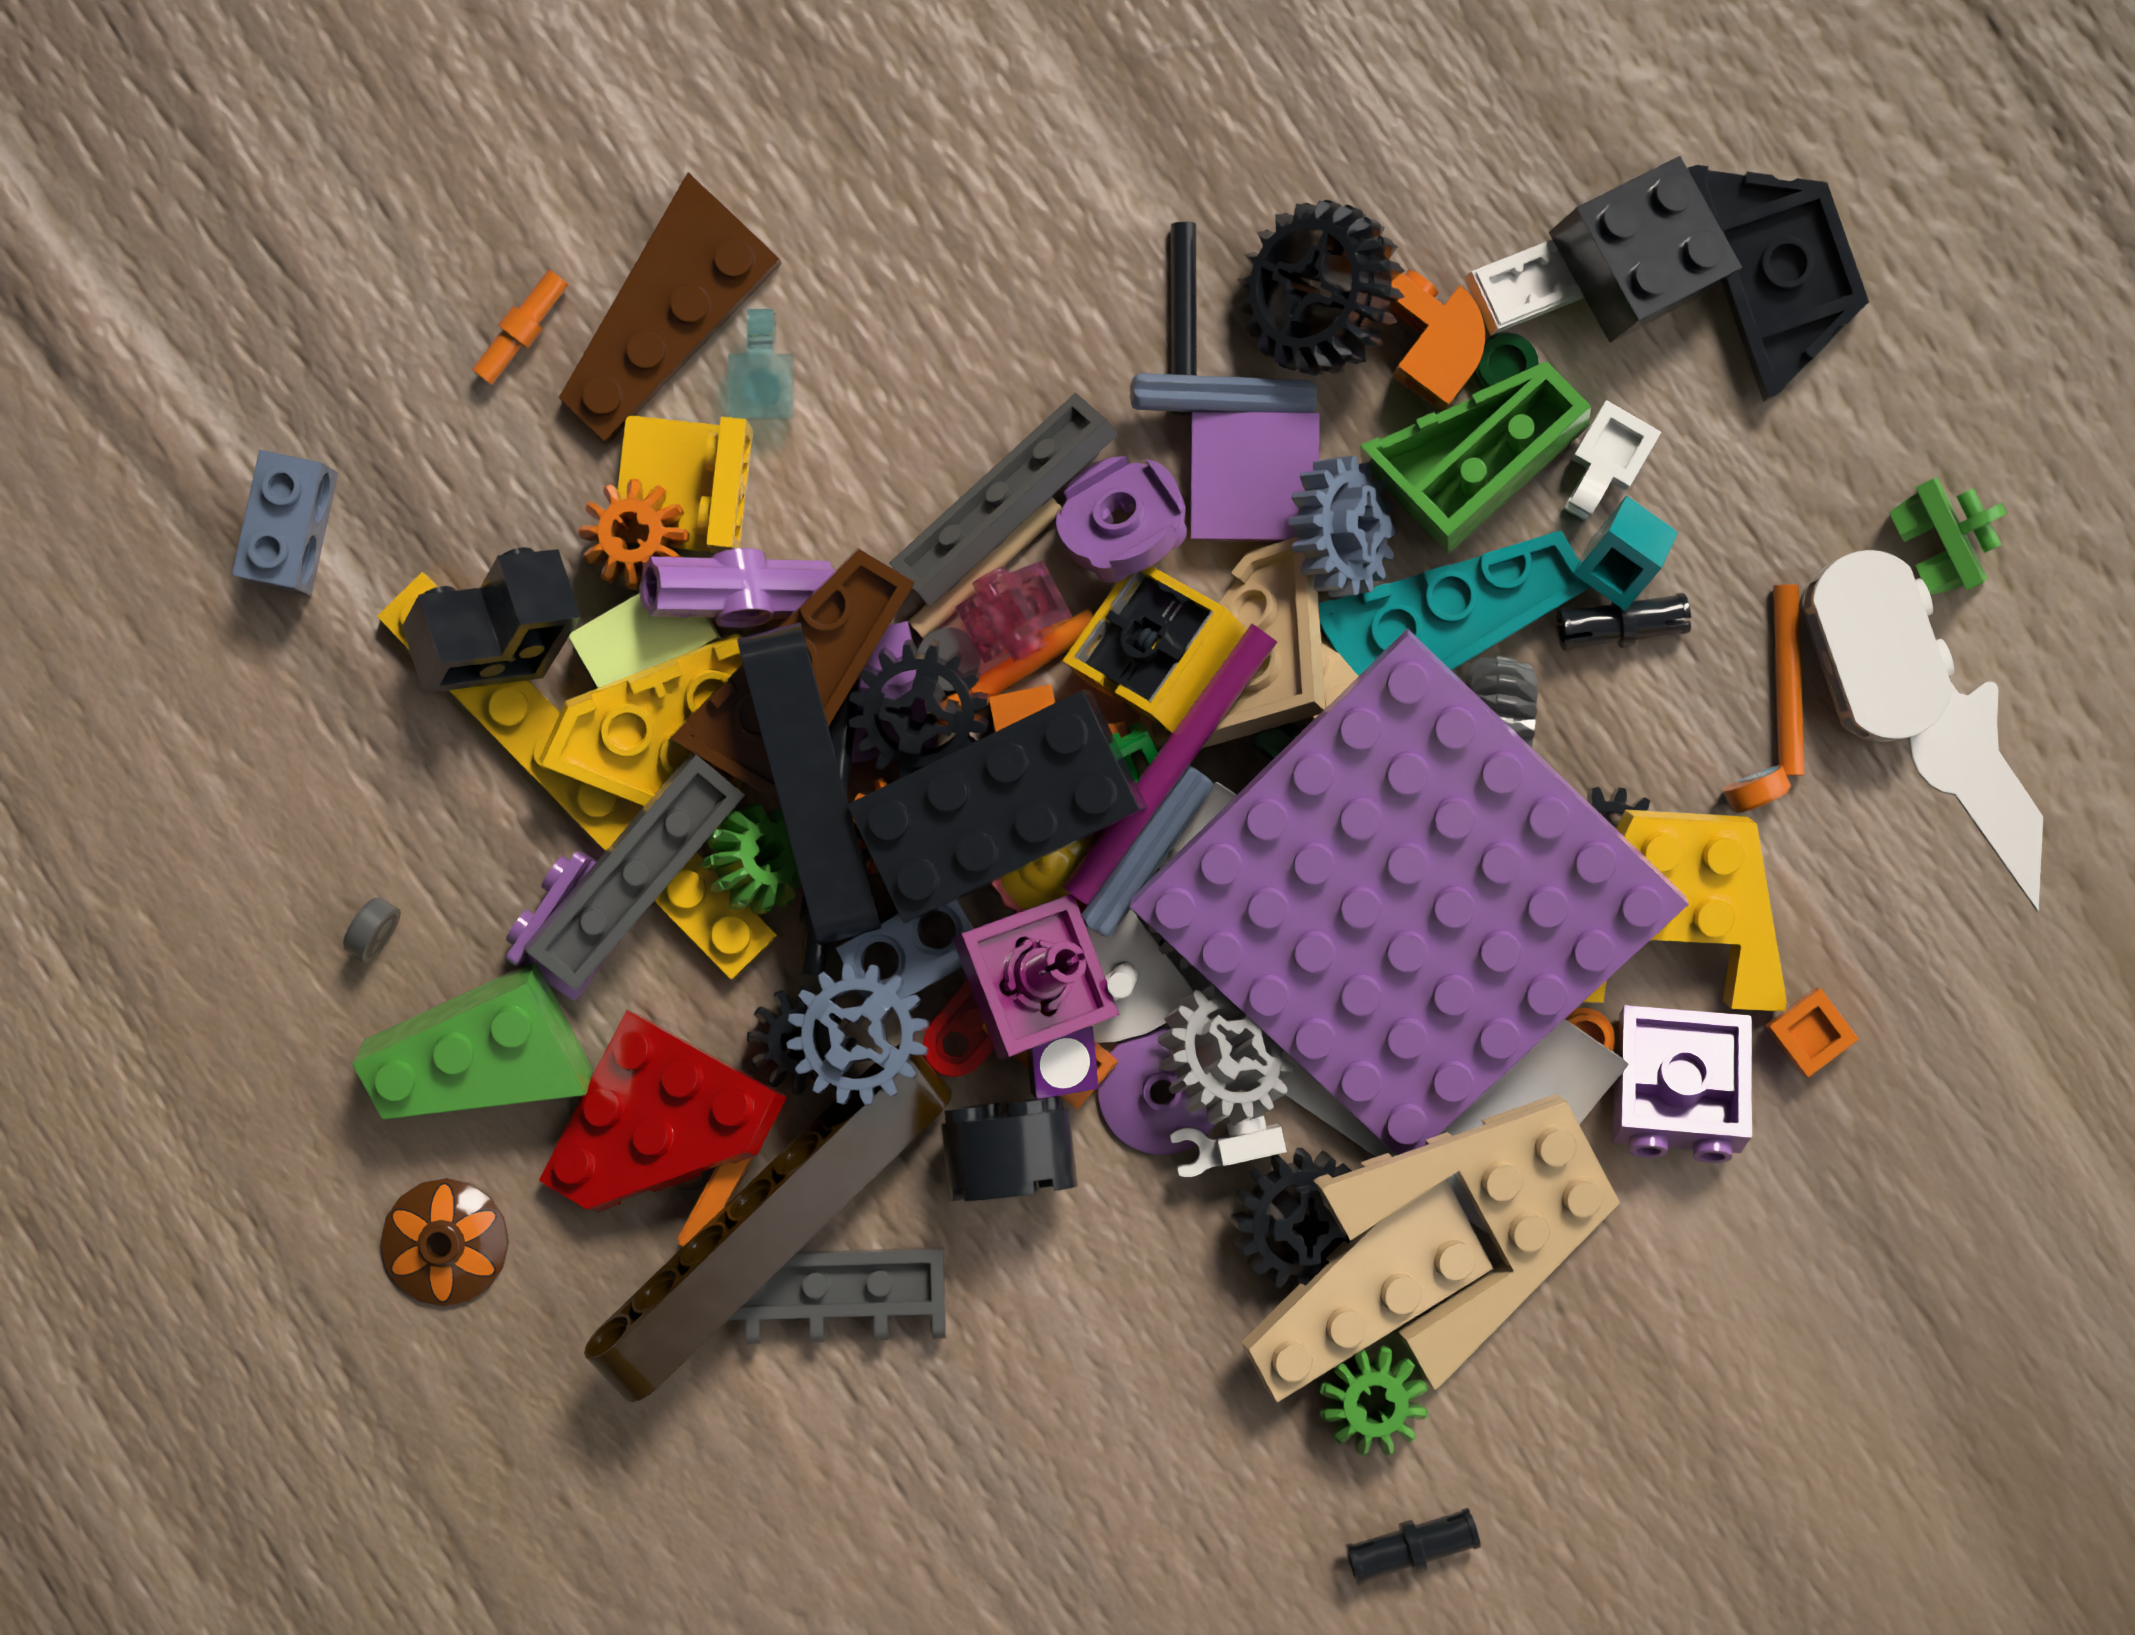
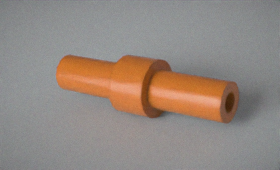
[472,269,569,385]

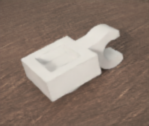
[1563,400,1661,521]
[1169,1115,1287,1177]

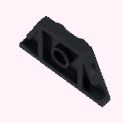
[1687,165,1869,402]

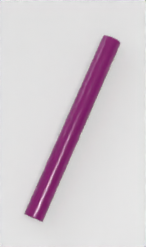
[1063,623,1278,905]

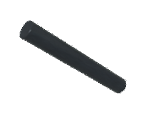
[1171,222,1197,415]

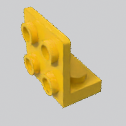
[618,416,753,553]

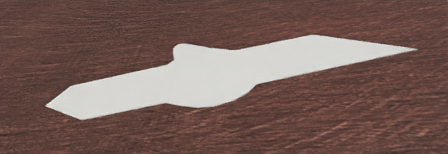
[1910,681,2043,911]

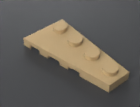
[1241,1179,1493,1402]

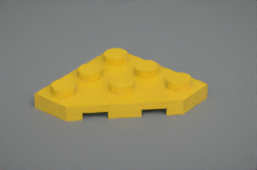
[540,634,743,830]

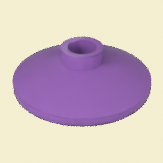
[1098,1027,1225,1155]

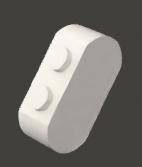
[1800,550,1954,742]

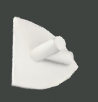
[1086,908,1195,1043]

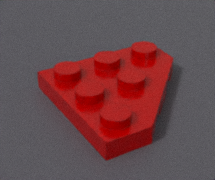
[538,1010,787,1212]

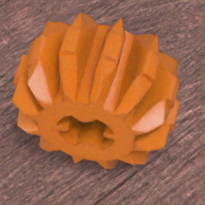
[578,479,690,590]

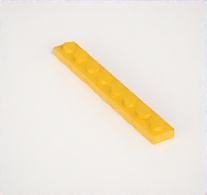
[377,572,779,980]

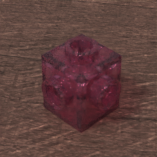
[955,560,1073,664]

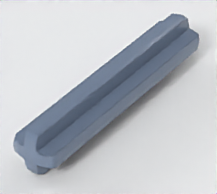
[1130,373,1317,413]
[1081,766,1213,937]

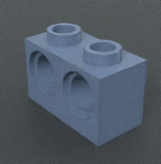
[232,449,338,596]
[836,900,974,1001]

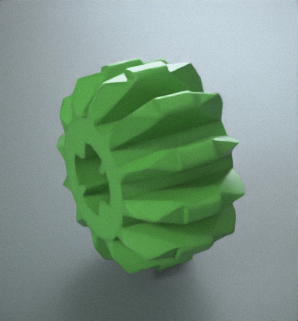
[701,804,802,915]
[1319,1346,1428,1456]

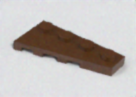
[558,172,782,445]
[670,548,915,803]

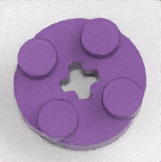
[1056,456,1187,583]

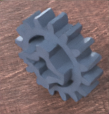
[1289,456,1397,597]
[787,964,930,1105]

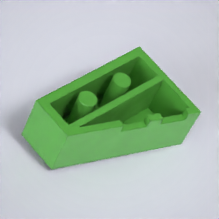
[1360,361,1591,554]

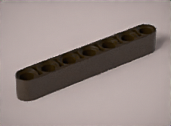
[584,1044,952,1402]

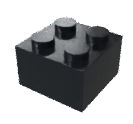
[1548,156,1742,343]

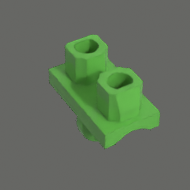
[1889,477,2008,595]

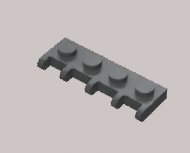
[702,1247,946,1346]

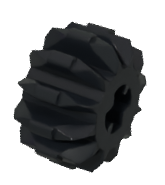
[747,985,857,1095]

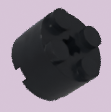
[941,1096,1078,1202]

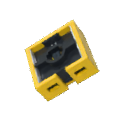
[1063,566,1247,733]

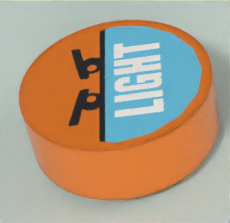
[1722,765,1791,813]

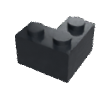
[402,547,581,694]

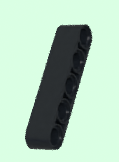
[737,622,881,945]

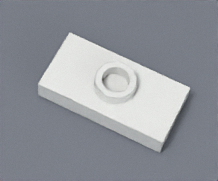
[1464,240,1584,335]

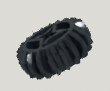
[1237,200,1405,376]

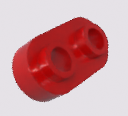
[923,979,1011,1077]

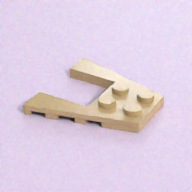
[1313,1094,1620,1390]

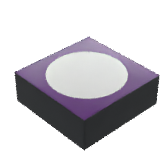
[1027,1026,1099,1099]

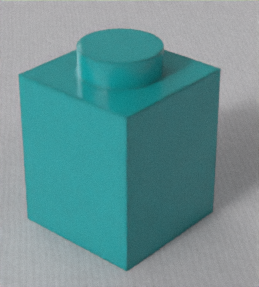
[1573,495,1678,611]

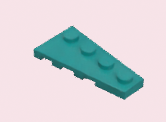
[1318,530,1591,676]

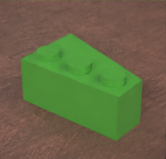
[352,961,593,1119]

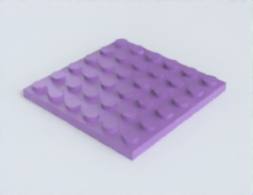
[1130,628,1689,1155]

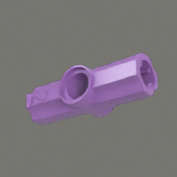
[639,548,835,629]

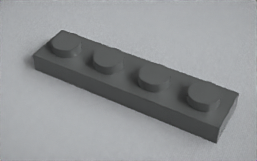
[889,393,1118,607]
[524,752,745,991]

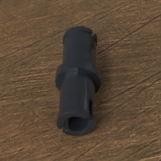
[1556,593,1691,651]
[1345,1508,1481,1585]

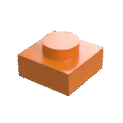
[1765,988,1859,1078]

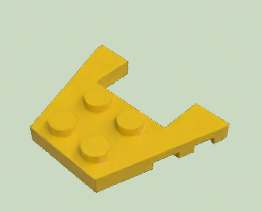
[1583,810,1787,1011]

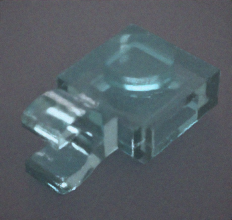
[728,309,794,420]

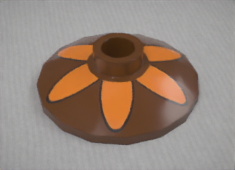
[381,1178,509,1306]

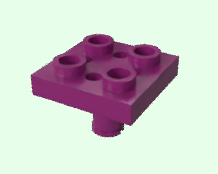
[952,894,1120,1061]

